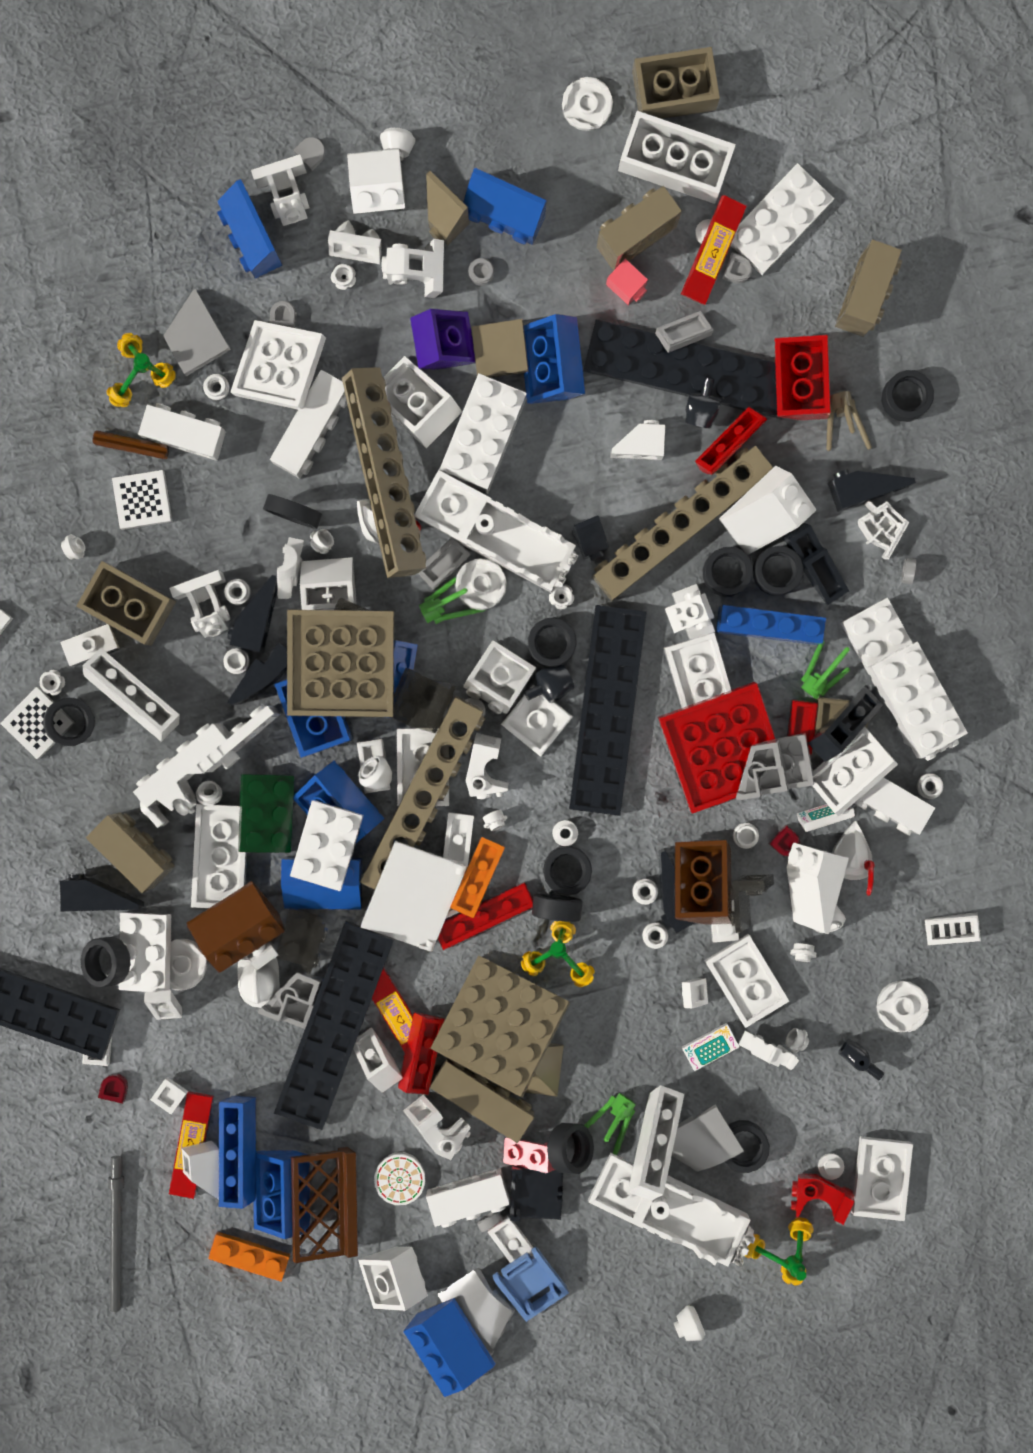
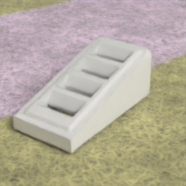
[925,913,981,945]

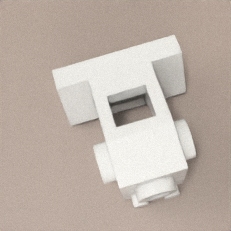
[251,155,310,226]
[382,239,444,298]
[170,570,230,638]
[665,584,715,640]
[466,733,509,799]
[403,1095,471,1160]

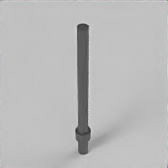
[108,1156,124,1312]

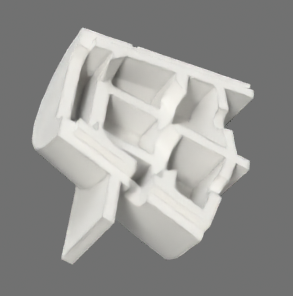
[858,501,909,560]
[277,537,304,599]
[738,1031,799,1070]

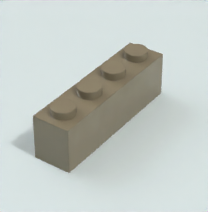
[430,1058,534,1144]

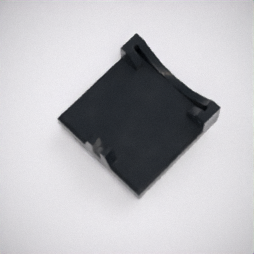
[510,1165,563,1221]

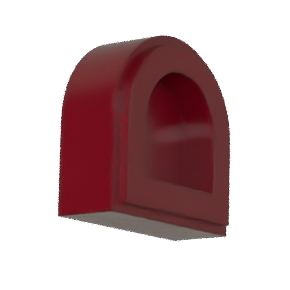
[768,825,800,856]
[98,1074,128,1104]

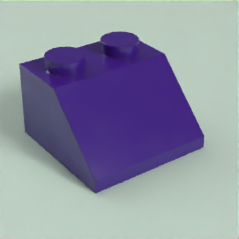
[410,309,476,370]

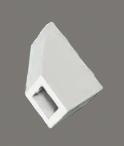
[182,1141,219,1200]

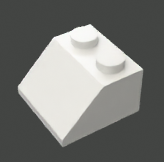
[347,149,405,214]
[358,1246,428,1311]

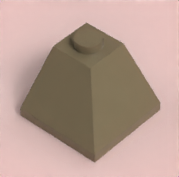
[426,171,469,246]
[525,1043,564,1096]

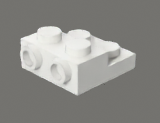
[463,640,536,714]

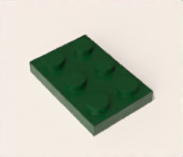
[238,774,294,853]

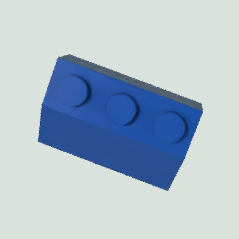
[463,167,546,245]
[217,179,283,278]
[524,314,585,404]
[275,680,353,758]
[293,760,385,844]
[281,857,362,910]
[253,1150,311,1239]
[403,1298,496,1397]

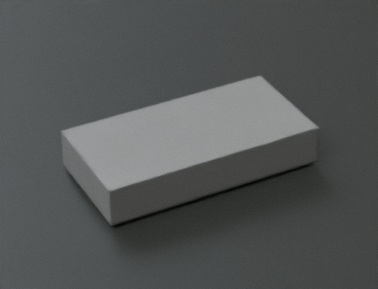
[655,311,713,353]
[418,538,471,590]

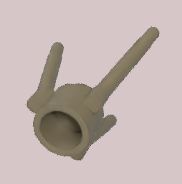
[826,391,872,451]

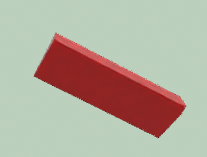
[695,407,767,475]
[398,1013,445,1095]

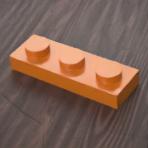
[450,837,505,918]
[208,1231,290,1282]

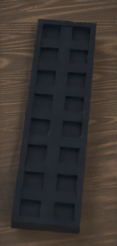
[583,319,782,419]
[569,605,647,816]
[274,920,394,1130]
[0,968,121,1060]

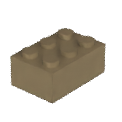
[632,47,720,119]
[597,185,682,271]
[835,239,902,337]
[76,561,177,646]
[86,812,175,893]

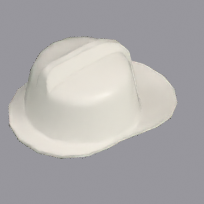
[237,955,280,1008]

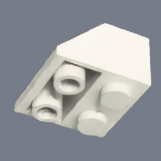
[300,557,357,610]

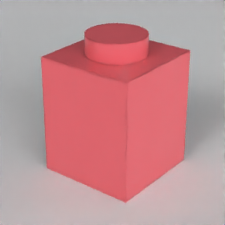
[606,259,648,305]

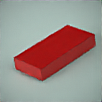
[787,700,818,754]

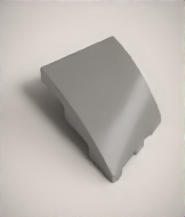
[163,289,231,376]
[736,733,815,800]
[258,972,324,1029]
[672,1105,744,1171]
[438,1267,515,1355]

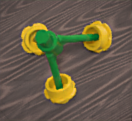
[107,333,176,407]
[521,921,595,987]
[745,1217,814,1286]

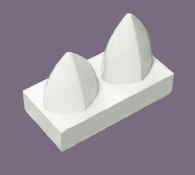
[328,220,381,264]

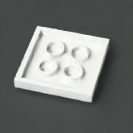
[231,320,326,410]

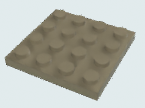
[287,610,394,717]
[431,955,570,1098]

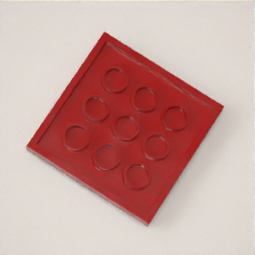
[658,682,775,814]

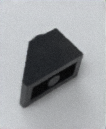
[572,515,609,561]

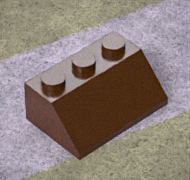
[675,840,732,925]
[186,881,285,973]

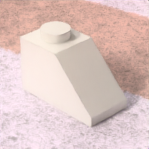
[610,420,665,460]
[353,1028,403,1093]

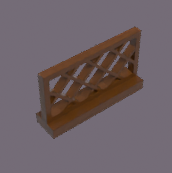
[291,1147,358,1263]

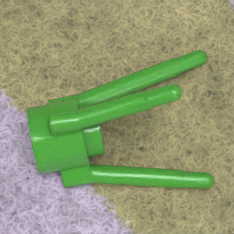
[419,577,485,624]
[800,640,850,699]
[584,1093,636,1155]

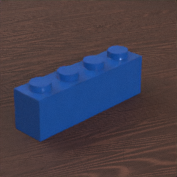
[716,605,826,645]
[219,1096,256,1209]

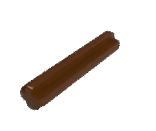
[92,430,169,459]

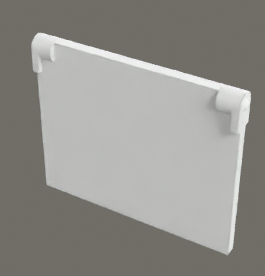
[361,841,467,952]

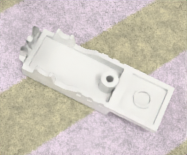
[414,470,579,593]
[841,598,968,761]
[133,705,281,828]
[588,1153,755,1267]

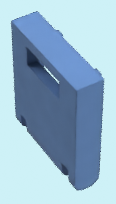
[492,1246,569,1322]

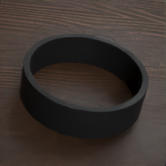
[263,494,322,529]

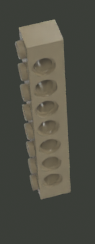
[342,367,426,578]
[592,446,773,601]
[361,696,485,889]

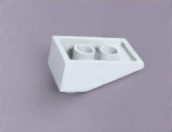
[384,356,462,448]
[719,466,816,555]
[787,843,849,934]

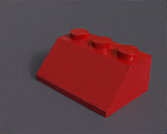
[774,335,830,420]

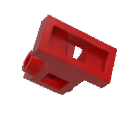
[791,1174,855,1225]

